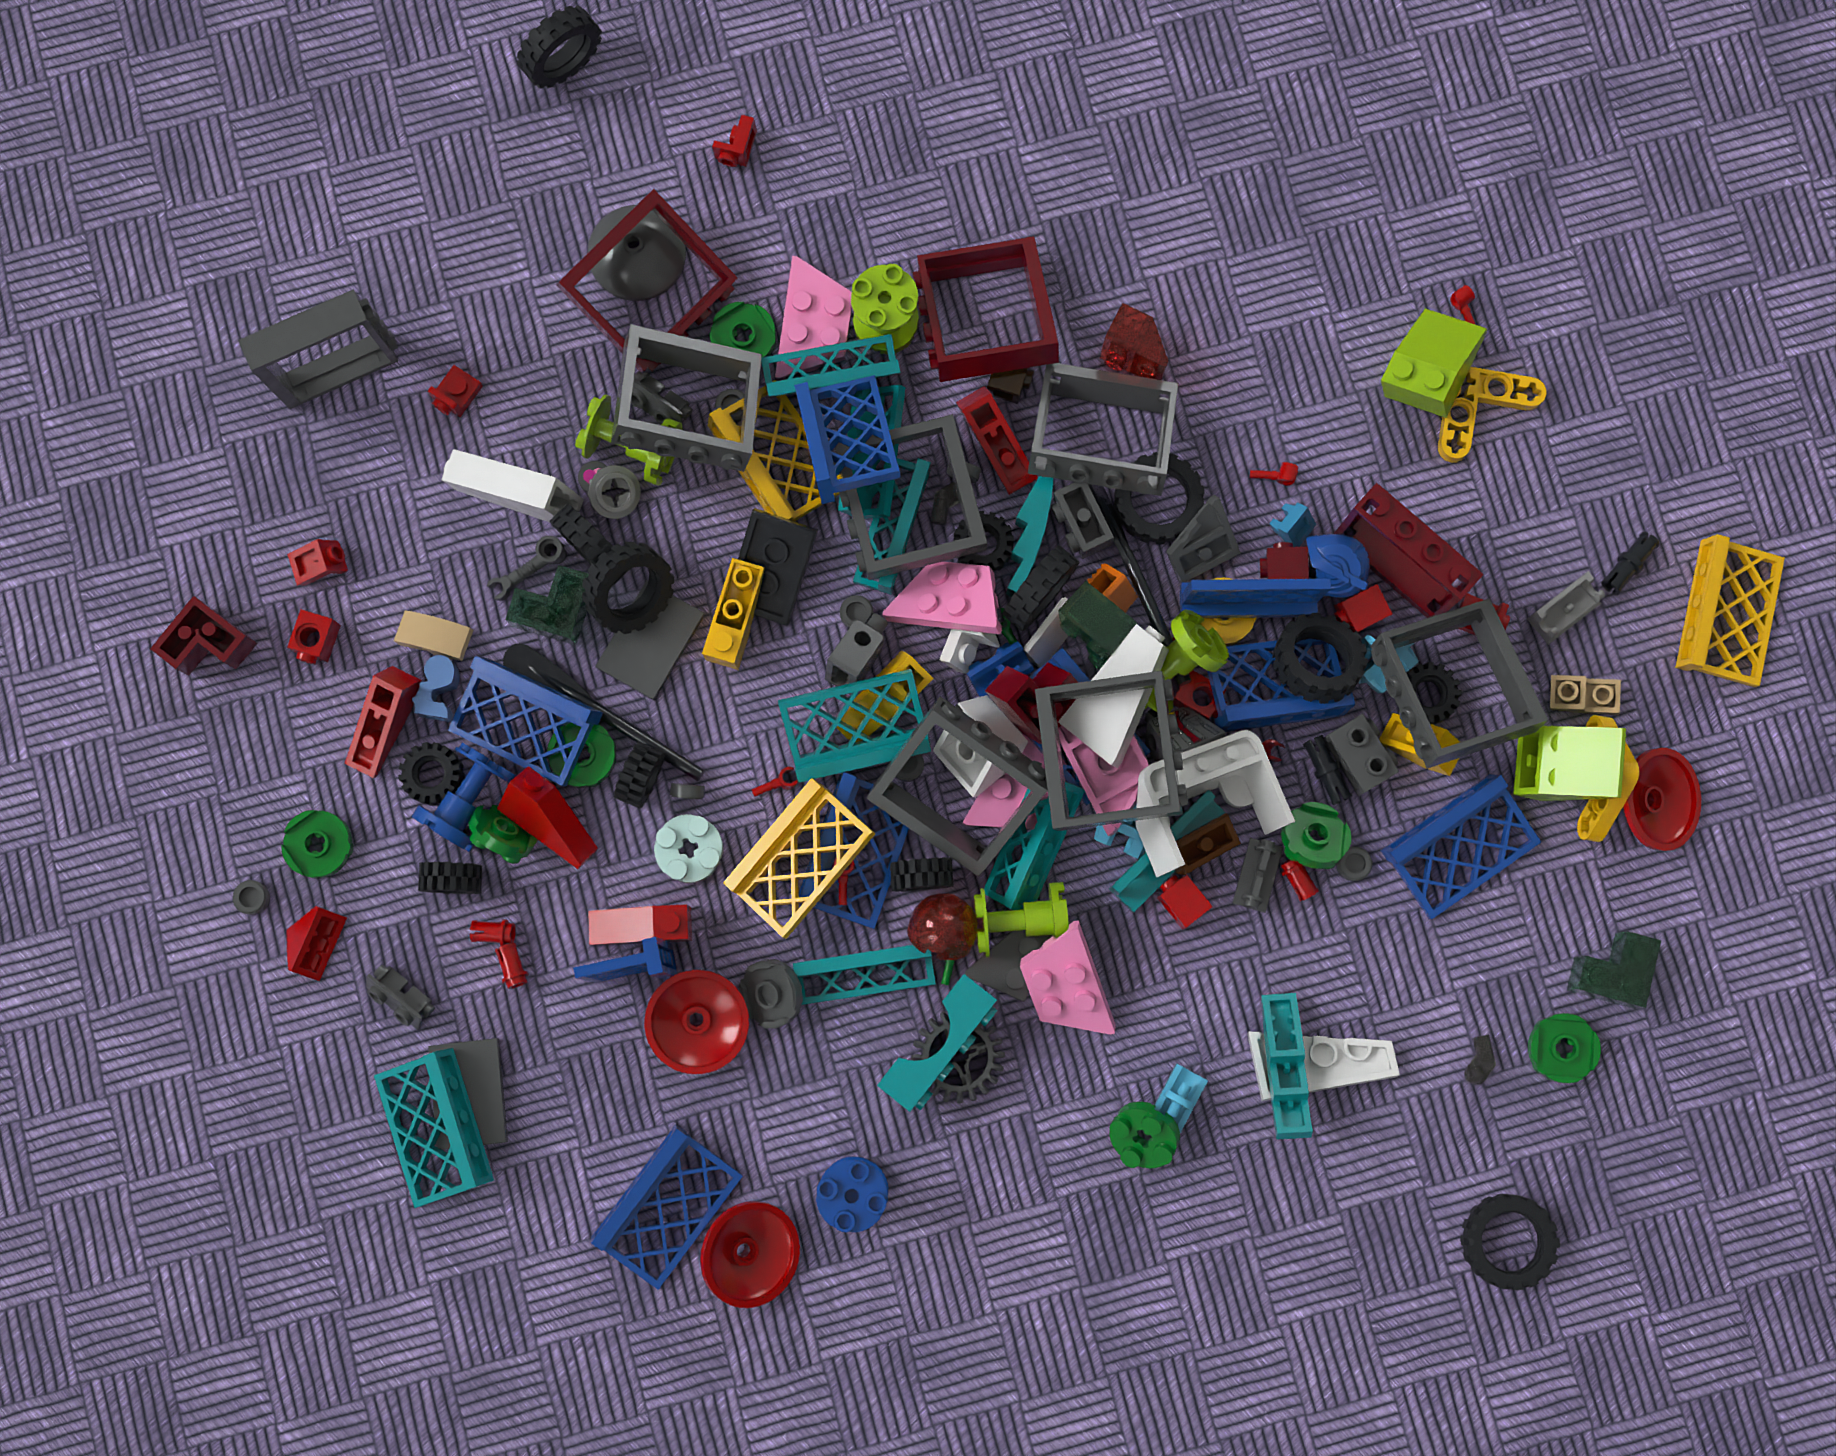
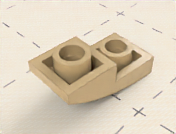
[394,610,473,661]
[1550,675,1621,715]

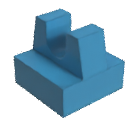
[1269,502,1317,547]

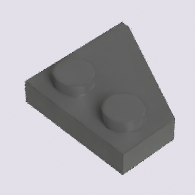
[1166,495,1241,583]
[965,930,1050,1002]

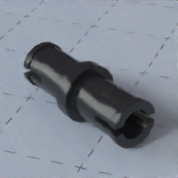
[1601,532,1660,595]
[1303,735,1353,805]

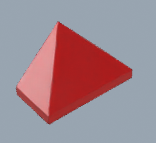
[286,906,347,981]

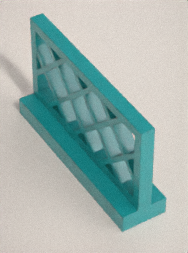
[778,669,931,783]
[374,1048,495,1208]

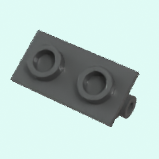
[631,371,693,425]
[1232,838,1283,913]
[366,964,435,1030]

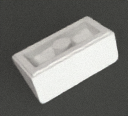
[1023,597,1073,668]

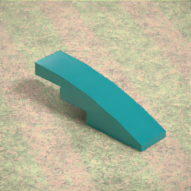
[1006,476,1053,597]
[1261,993,1313,1140]

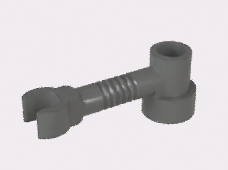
[486,536,567,601]

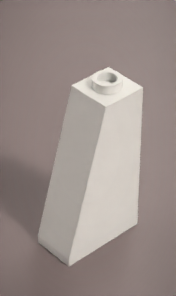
[442,449,584,522]
[1058,624,1169,768]

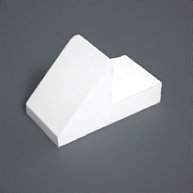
[939,629,1000,674]

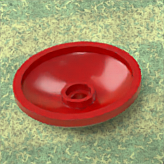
[1623,748,1701,851]
[644,969,749,1074]
[700,1201,800,1308]

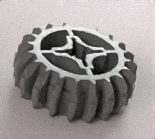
[912,1011,1005,1104]

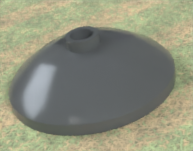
[587,205,686,301]

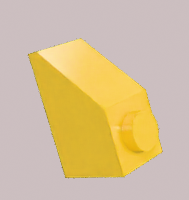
[1379,713,1460,776]

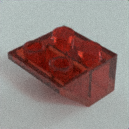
[1100,303,1169,380]

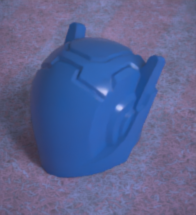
[1306,534,1370,598]

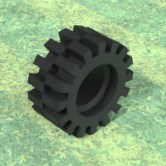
[953,511,1014,572]
[1396,662,1462,725]
[398,742,465,806]
[614,742,665,809]
[890,857,954,892]
[418,862,482,894]

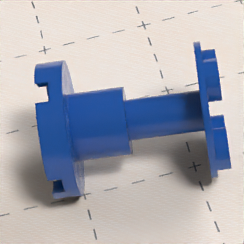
[411,742,516,852]
[816,1156,889,1232]

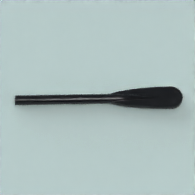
[1088,484,1192,686]
[503,643,705,781]

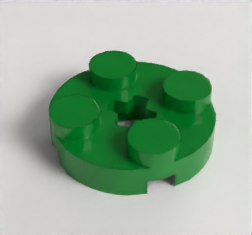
[710,302,776,358]
[547,723,617,788]
[1281,802,1351,869]
[469,804,537,864]
[281,810,354,879]
[1528,1013,1601,1083]
[1109,1102,1180,1168]

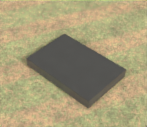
[595,580,705,701]
[428,1038,508,1150]

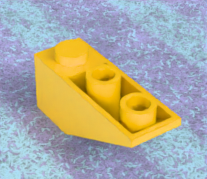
[702,558,765,670]
[831,650,934,742]

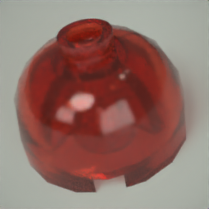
[907,893,978,960]

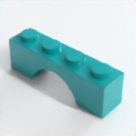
[877,974,998,1112]

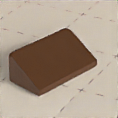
[1174,813,1241,875]

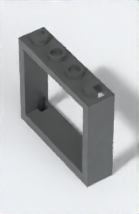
[238,289,398,409]
[611,324,762,472]
[1027,363,1179,496]
[833,414,987,580]
[1371,598,1548,769]
[1035,671,1188,831]
[866,696,1048,877]

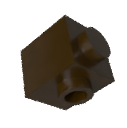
[987,368,1035,404]

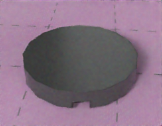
[739,959,803,1029]

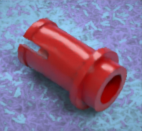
[1280,859,1319,902]
[470,919,516,946]
[495,943,529,989]

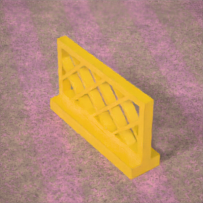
[707,380,842,521]
[1675,534,1785,687]
[723,778,876,939]

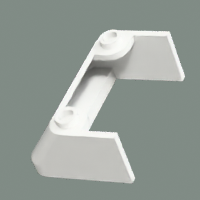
[1135,730,1295,877]

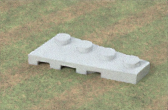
[1247,1031,1400,1101]

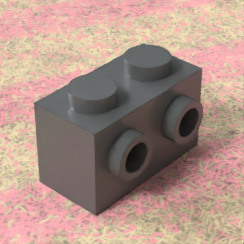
[1051,482,1114,559]
[1324,714,1399,796]

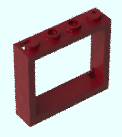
[556,189,738,372]
[912,236,1059,382]
[1334,482,1484,618]

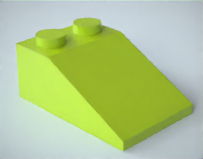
[1381,308,1487,418]

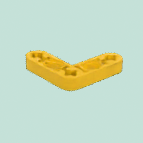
[1438,367,1547,463]
[1577,715,1639,842]

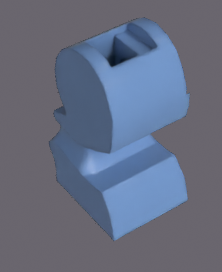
[412,655,460,722]

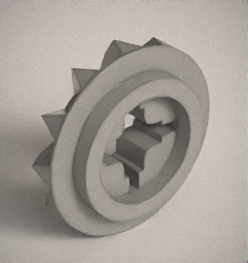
[587,465,641,519]

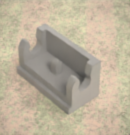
[1527,571,1605,645]

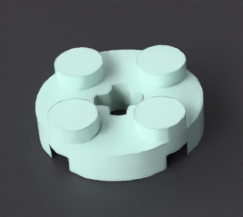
[654,814,723,883]

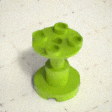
[851,264,919,355]
[575,394,682,486]
[1145,609,1229,712]
[974,882,1069,958]

